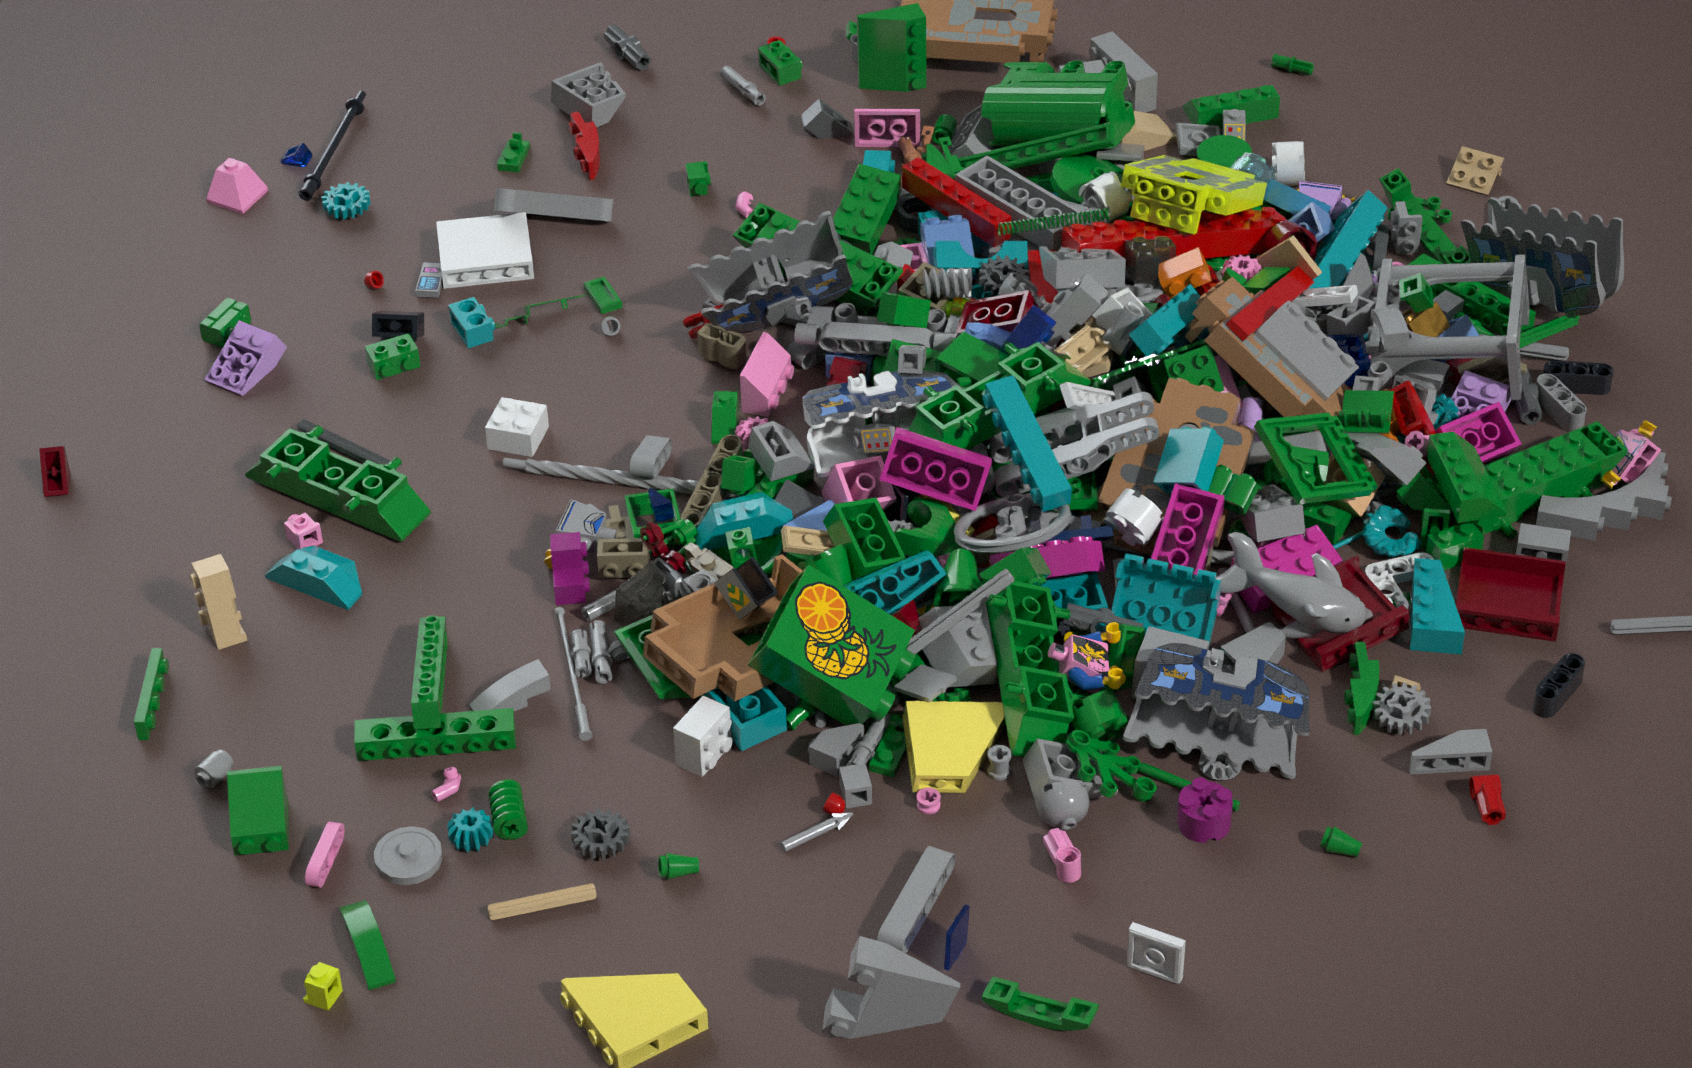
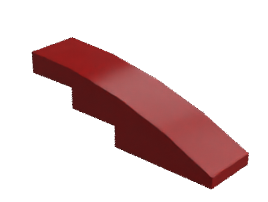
[1388,380,1437,479]

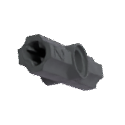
[604,24,651,71]
[1508,368,1542,425]
[1063,603,1143,634]

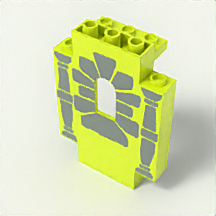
[1120,155,1267,234]

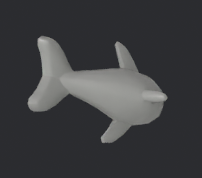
[1216,532,1373,639]

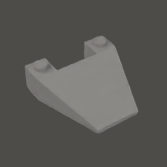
[822,936,961,1039]

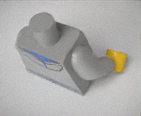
[544,499,617,569]

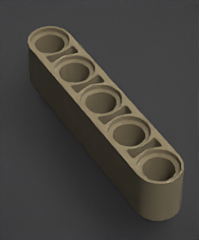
[681,435,744,528]

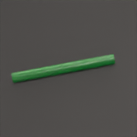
[1139,763,1241,812]

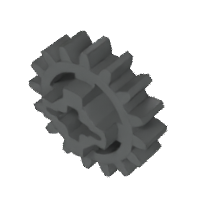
[979,255,1030,297]
[571,808,631,860]

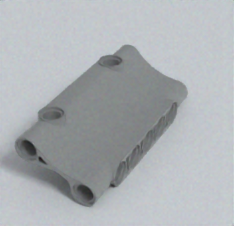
[794,303,961,356]

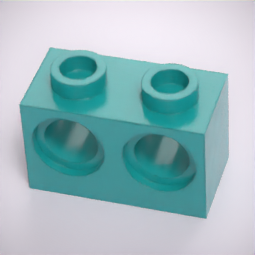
[448,297,495,348]

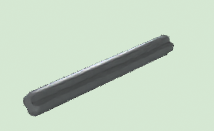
[297,419,391,465]

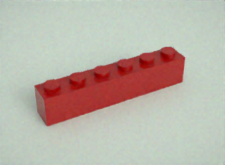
[902,157,1011,247]

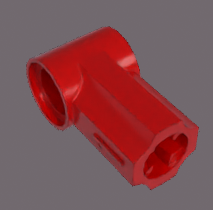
[1469,774,1506,825]

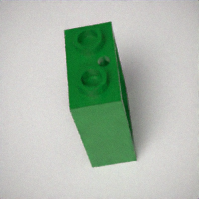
[624,488,684,548]

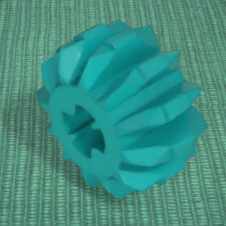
[447,807,493,853]

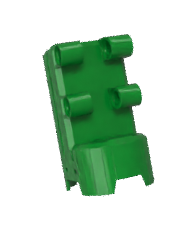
[981,60,1136,149]

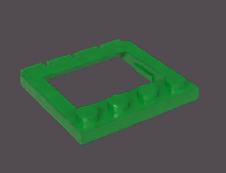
[1254,412,1378,505]

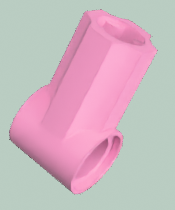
[1043,828,1081,883]

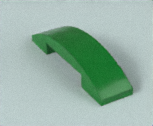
[339,900,396,990]
[982,976,1099,1031]

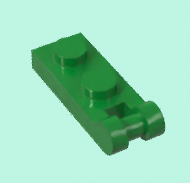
[869,713,907,777]

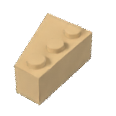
[190,554,247,650]

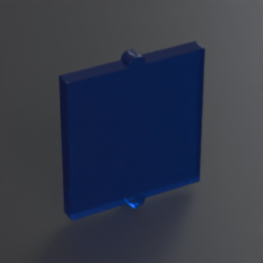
[944,904,970,971]

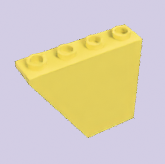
[903,701,1006,793]
[559,973,709,1068]

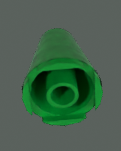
[798,544,852,585]
[933,548,985,607]

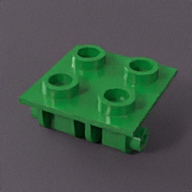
[1163,345,1224,392]
[1339,390,1394,434]

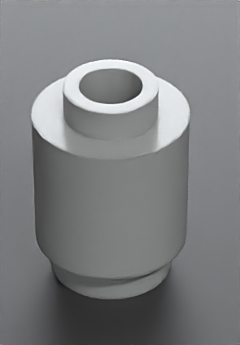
[1368,361,1392,391]
[194,749,234,788]

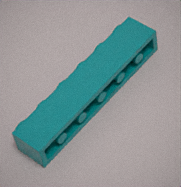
[983,375,1072,512]

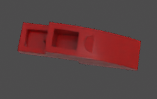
[568,111,600,180]

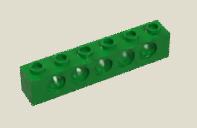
[1408,253,1536,336]
[411,615,448,729]
[354,708,516,761]

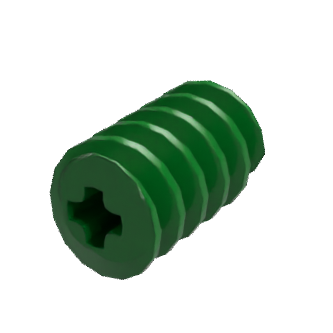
[488,779,528,840]

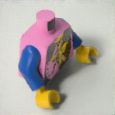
[1048,622,1123,694]

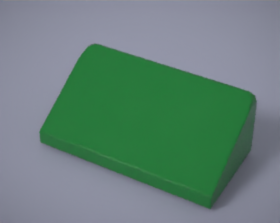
[1108,622,1146,679]

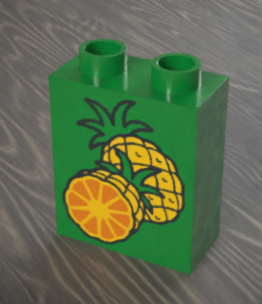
[748,564,916,726]

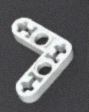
[1365,552,1434,610]

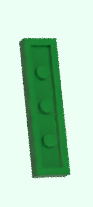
[134,648,169,740]

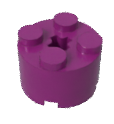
[1177,778,1233,843]

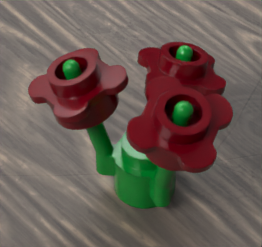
[640,519,698,574]

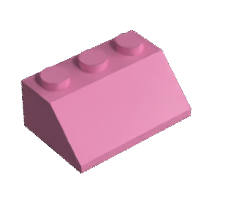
[854,109,921,147]
[740,332,794,417]

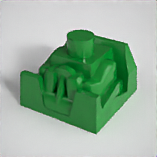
[1262,446,1329,498]

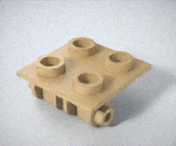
[1446,146,1504,196]

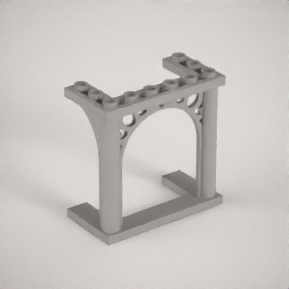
[1366,255,1530,400]

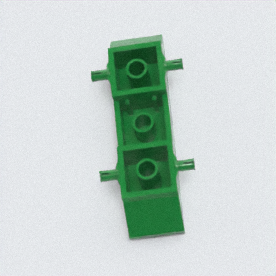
[733,202,903,316]
[908,342,1091,450]
[1436,421,1628,539]
[245,425,431,542]
[982,579,1086,757]

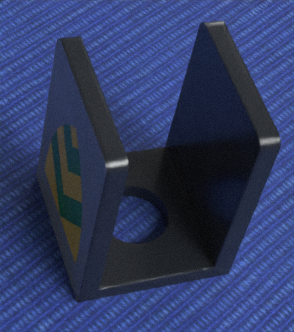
[715,557,778,620]

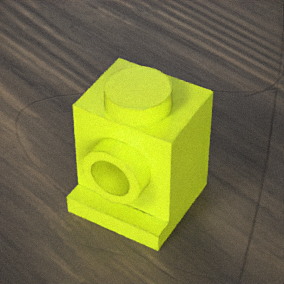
[303,962,343,1011]

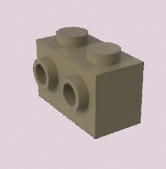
[597,538,650,578]

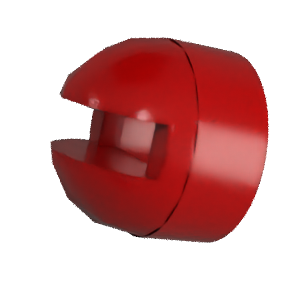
[364,271,384,289]
[823,792,845,815]

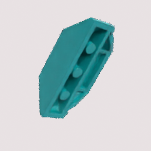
[695,492,794,550]
[265,545,362,610]

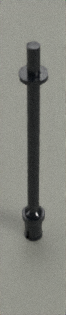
[299,91,366,201]

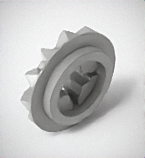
[1199,753,1242,780]

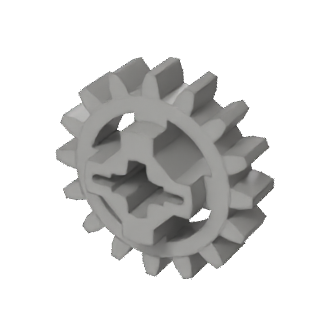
[1373,682,1431,735]

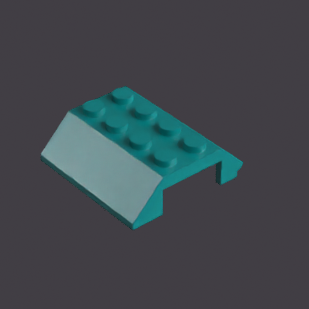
[1105,554,1221,646]

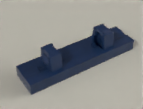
[1030,515,1113,547]

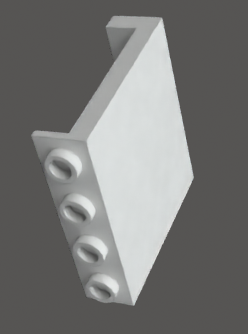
[436,212,534,289]

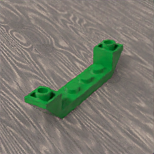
[1379,168,1471,264]

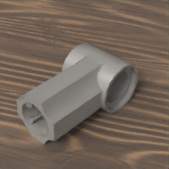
[1102,304,1144,356]

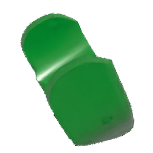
[893,497,967,558]

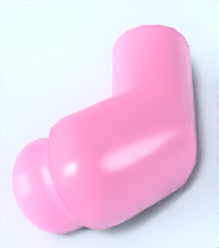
[735,191,753,218]
[431,767,461,802]

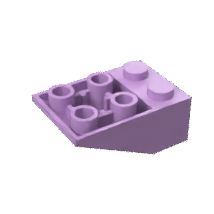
[204,321,287,396]
[1451,370,1511,418]

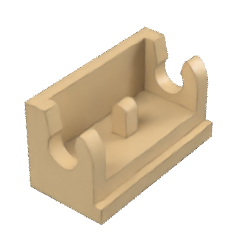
[1054,325,1112,372]

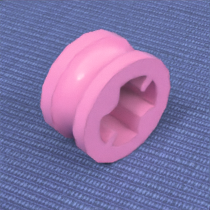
[916,788,941,814]

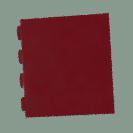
[1456,547,1566,642]
[1271,556,1409,672]

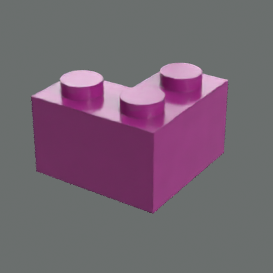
[550,532,590,605]

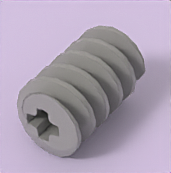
[923,268,972,298]

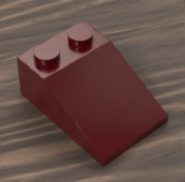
[955,290,1040,342]

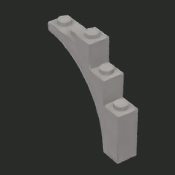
[1536,452,1672,541]

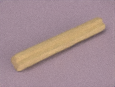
[487,883,597,921]

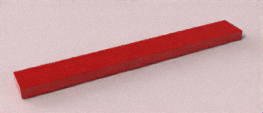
[1226,266,1315,341]

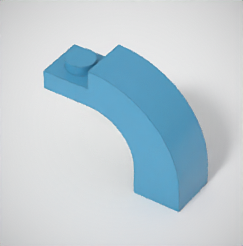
[1263,178,1331,215]

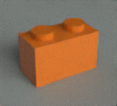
[1155,247,1212,298]

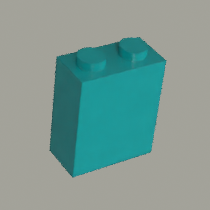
[1153,427,1224,494]

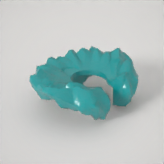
[1362,505,1422,558]

